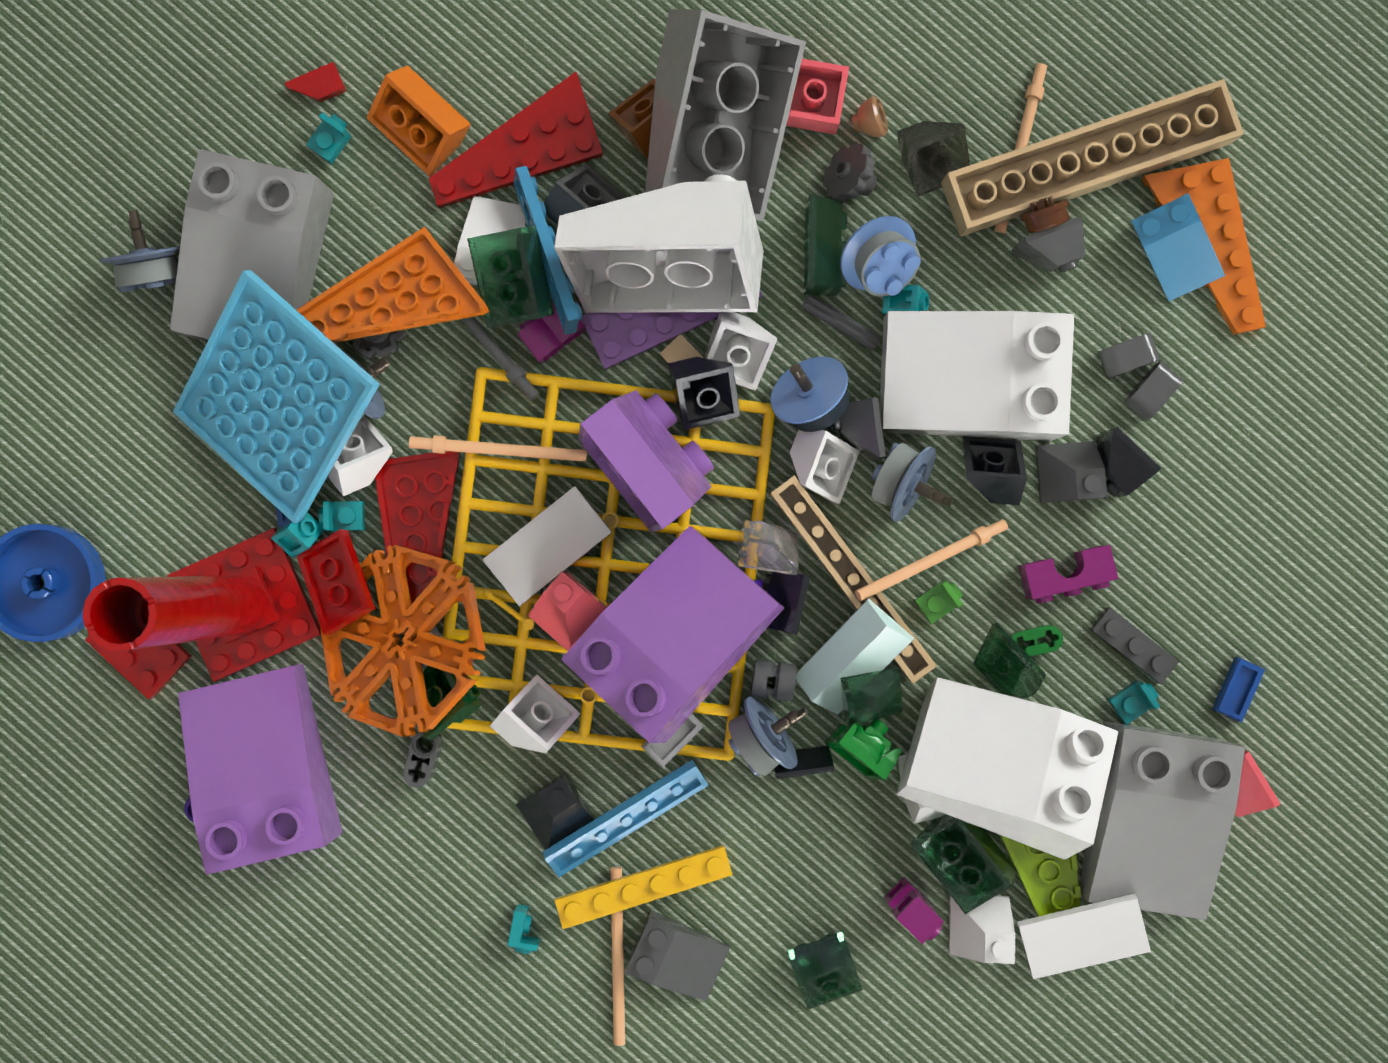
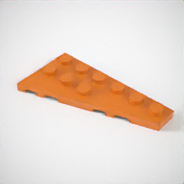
[1141,158,1266,335]

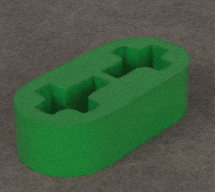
[1005,625,1063,658]

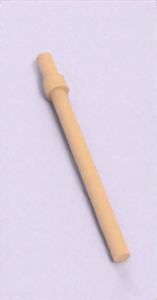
[994,63,1047,234]
[409,435,587,462]
[855,519,1008,601]
[610,867,625,1046]

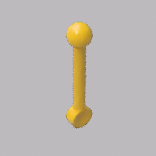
[483,588,535,630]

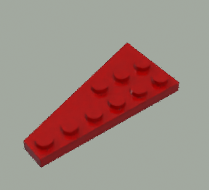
[429,72,603,208]
[375,451,461,635]

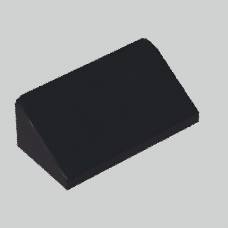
[774,746,834,779]

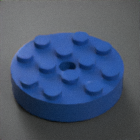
[0,524,106,642]

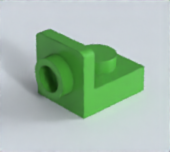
[914,580,963,624]

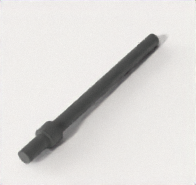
[461,317,539,401]

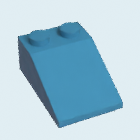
[1132,193,1225,301]

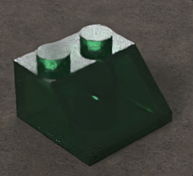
[787,932,863,1010]

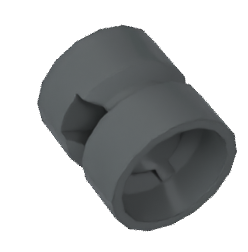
[751,659,797,702]

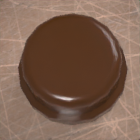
[1019,196,1069,233]

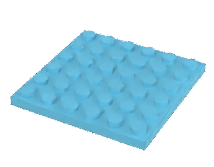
[173,270,380,524]

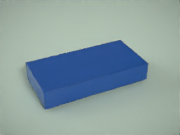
[1212,657,1265,723]

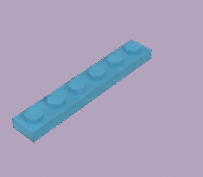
[513,166,582,335]
[542,760,709,877]

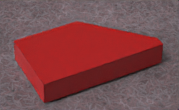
[284,62,347,102]

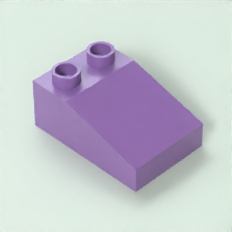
[578,390,714,532]
[561,526,784,743]
[178,663,343,875]

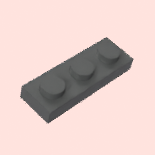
[1090,607,1180,684]

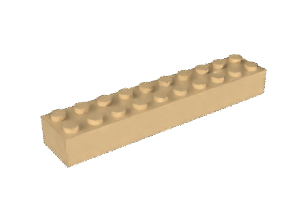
[941,79,1244,237]

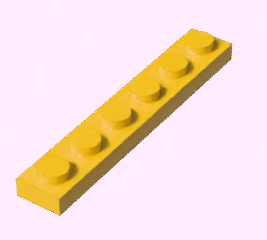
[554,845,732,929]

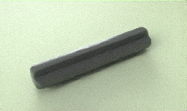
[802,294,881,350]

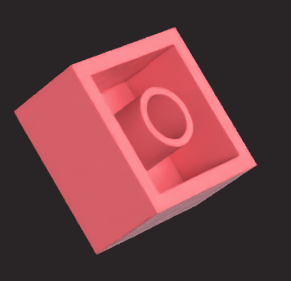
[786,59,849,135]

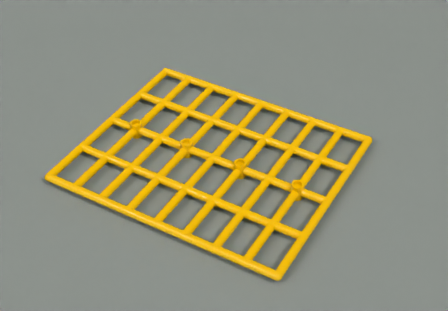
[442,367,775,761]

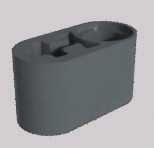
[1098,333,1161,379]
[1124,360,1184,421]
[403,732,442,787]

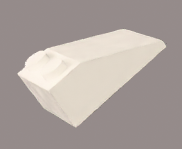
[454,196,527,292]

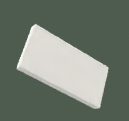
[483,486,612,606]
[1017,894,1151,979]

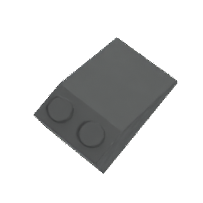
[625,910,730,1001]

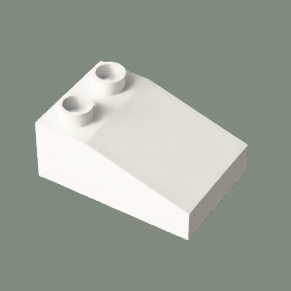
[554,175,764,313]
[879,311,1074,441]
[896,677,1118,860]

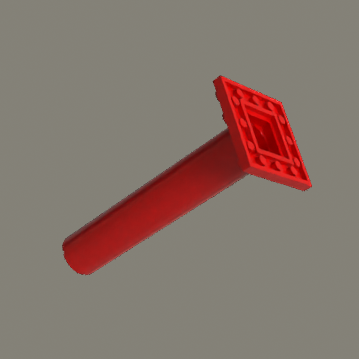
[82,528,321,682]

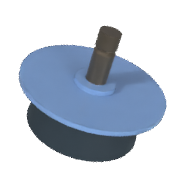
[771,357,849,432]

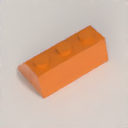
[366,65,471,176]

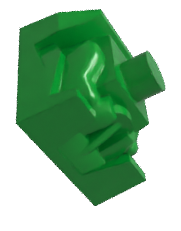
[824,718,902,780]

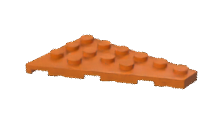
[297,226,489,343]

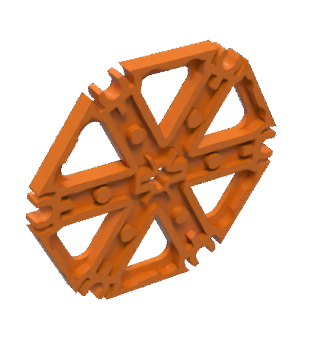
[320,545,486,737]

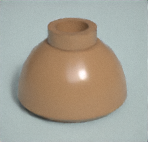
[852,96,888,137]

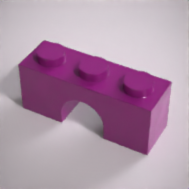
[1018,545,1119,604]
[884,877,944,944]

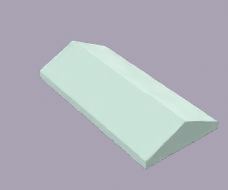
[796,598,914,715]

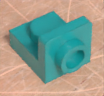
[306,112,352,164]
[882,285,929,315]
[318,501,365,531]
[271,512,323,558]
[1107,680,1161,725]
[508,904,540,954]

